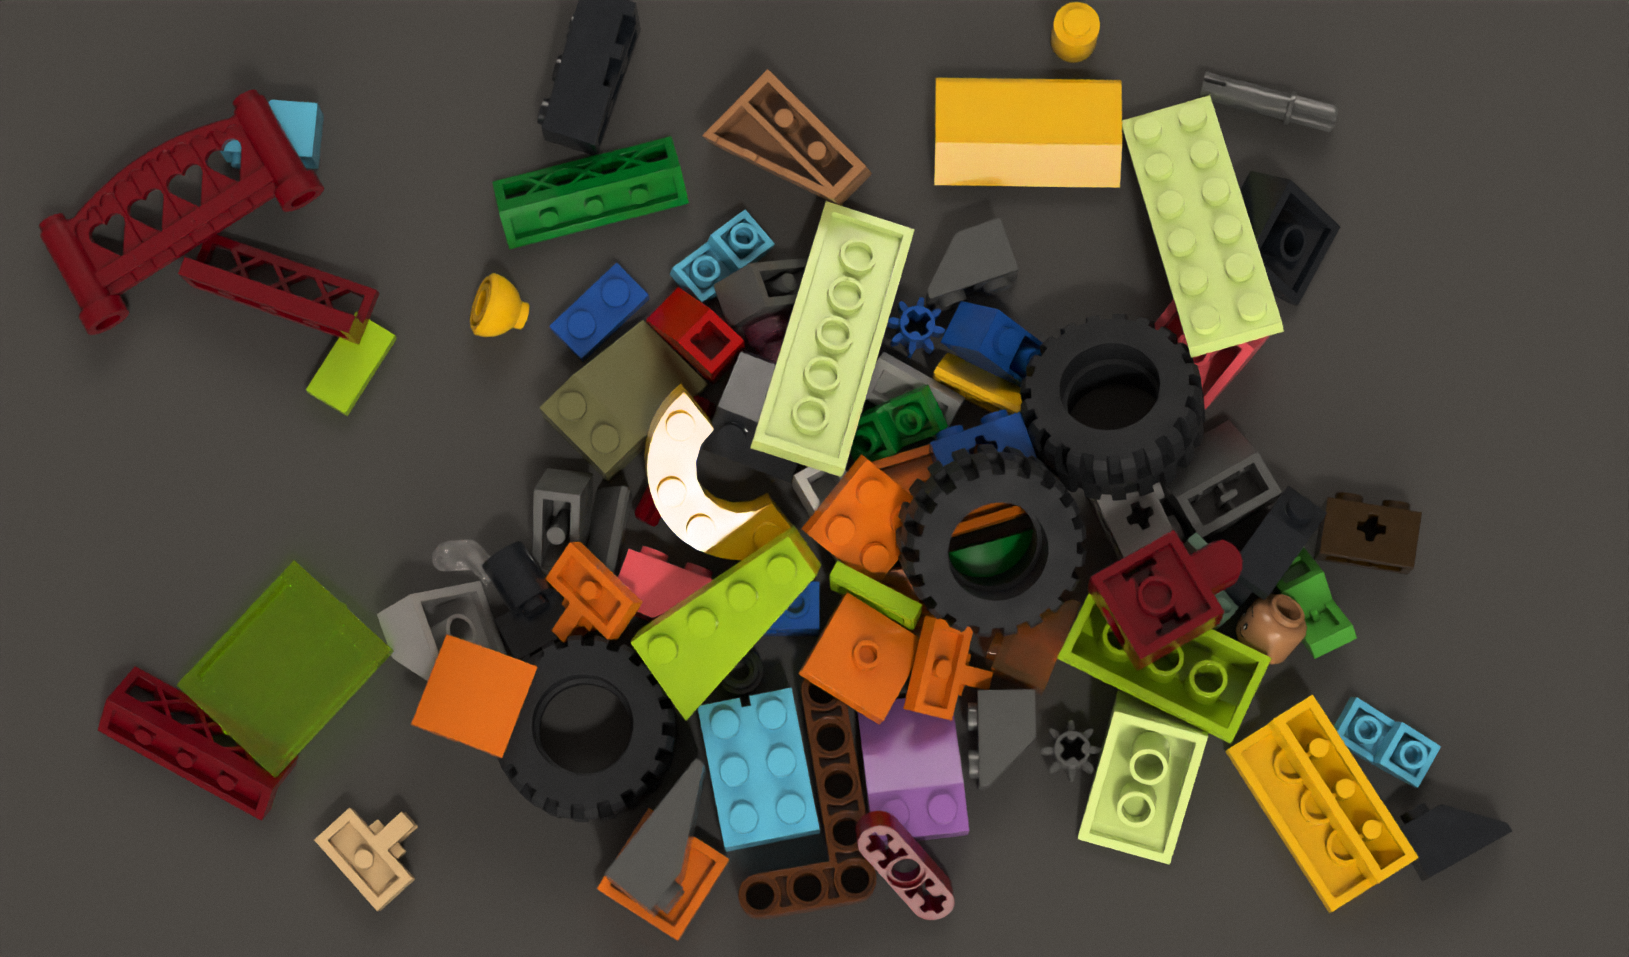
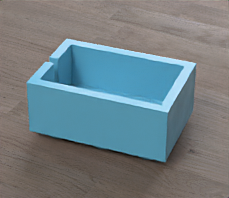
[698,688,820,852]

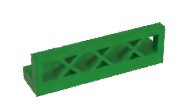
[492,136,689,249]

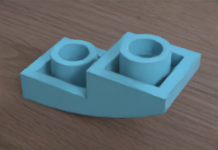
[670,209,775,304]
[1334,697,1441,788]

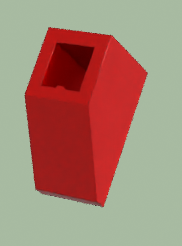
[646,287,745,385]

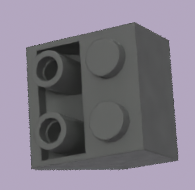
[1160,420,1282,541]

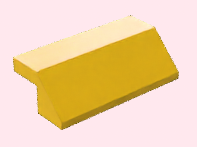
[934,78,1122,188]
[1225,694,1419,913]

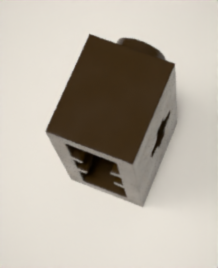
[1314,492,1422,575]

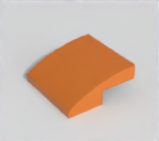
[411,634,537,758]

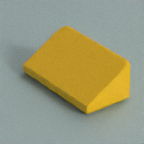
[933,353,1022,415]

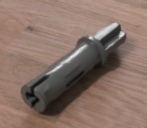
[1199,71,1338,132]

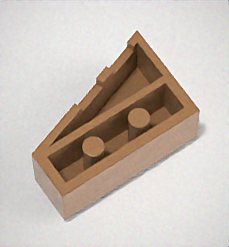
[702,69,872,206]

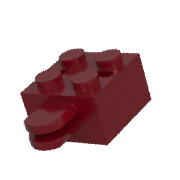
[1088,530,1242,671]

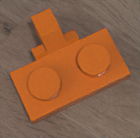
[545,542,643,643]
[903,616,993,721]

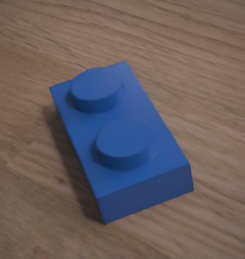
[549,262,650,362]

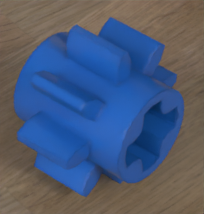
[887,297,945,358]

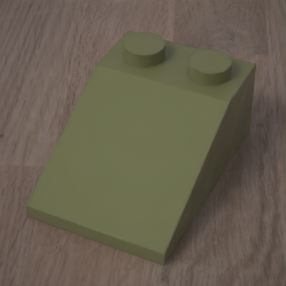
[539,320,709,483]

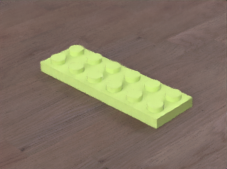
[1122,95,1284,358]
[750,201,915,477]

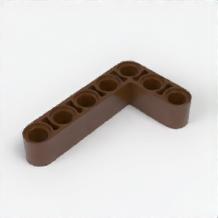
[738,678,876,920]

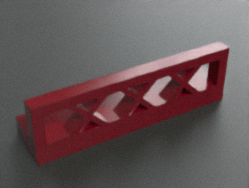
[178,234,380,344]
[97,666,299,821]

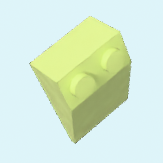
[1078,690,1208,865]

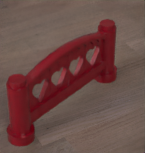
[39,89,324,335]

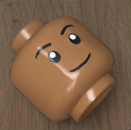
[1236,594,1307,664]

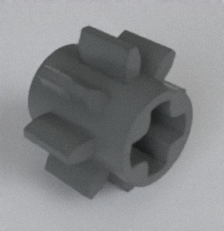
[1041,720,1101,782]

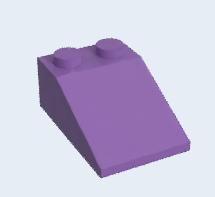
[857,698,969,845]

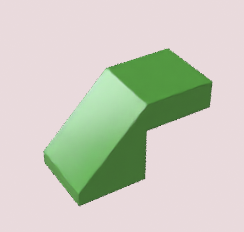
[1273,547,1357,659]

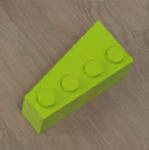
[630,526,821,721]

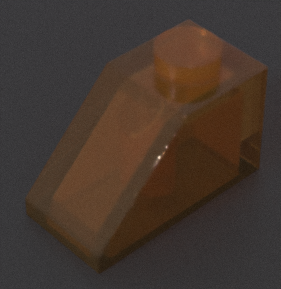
[985,599,1081,695]

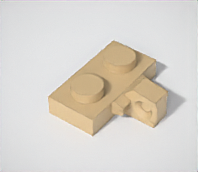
[314,807,418,911]

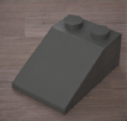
[604,758,707,917]

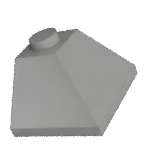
[377,581,507,681]

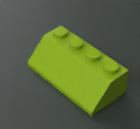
[1057,593,1272,744]

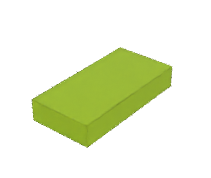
[306,312,397,416]
[829,561,922,630]

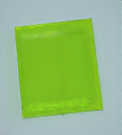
[177,560,394,778]

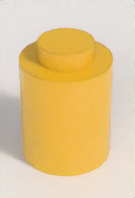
[1050,2,1100,62]

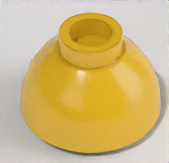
[470,273,530,337]

